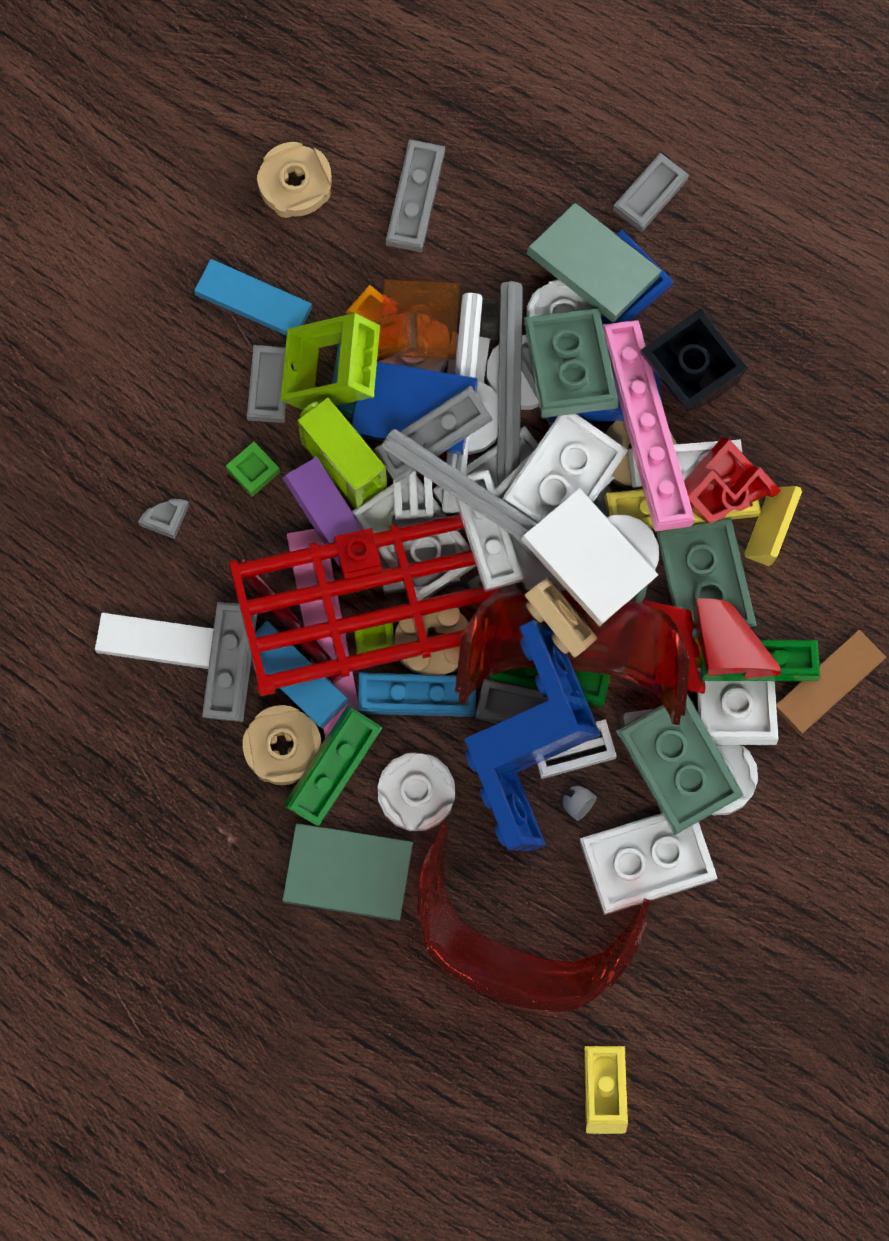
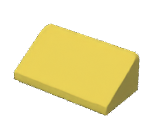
[744,486,802,566]

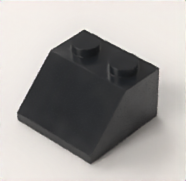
[640,309,747,412]

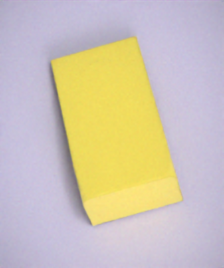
[584,1046,628,1134]

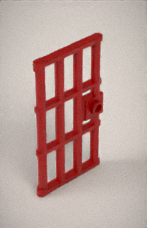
[229,514,511,696]

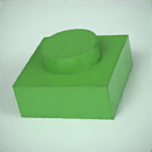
[226,442,280,497]

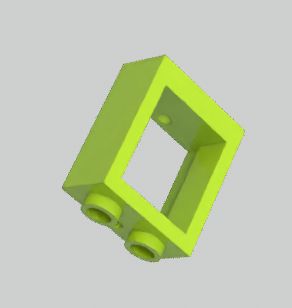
[280,313,380,410]
[298,398,387,509]

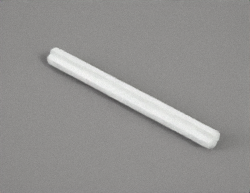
[442,293,483,515]

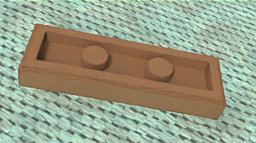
[776,629,886,736]

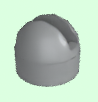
[562,786,597,821]

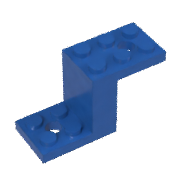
[464,620,601,851]

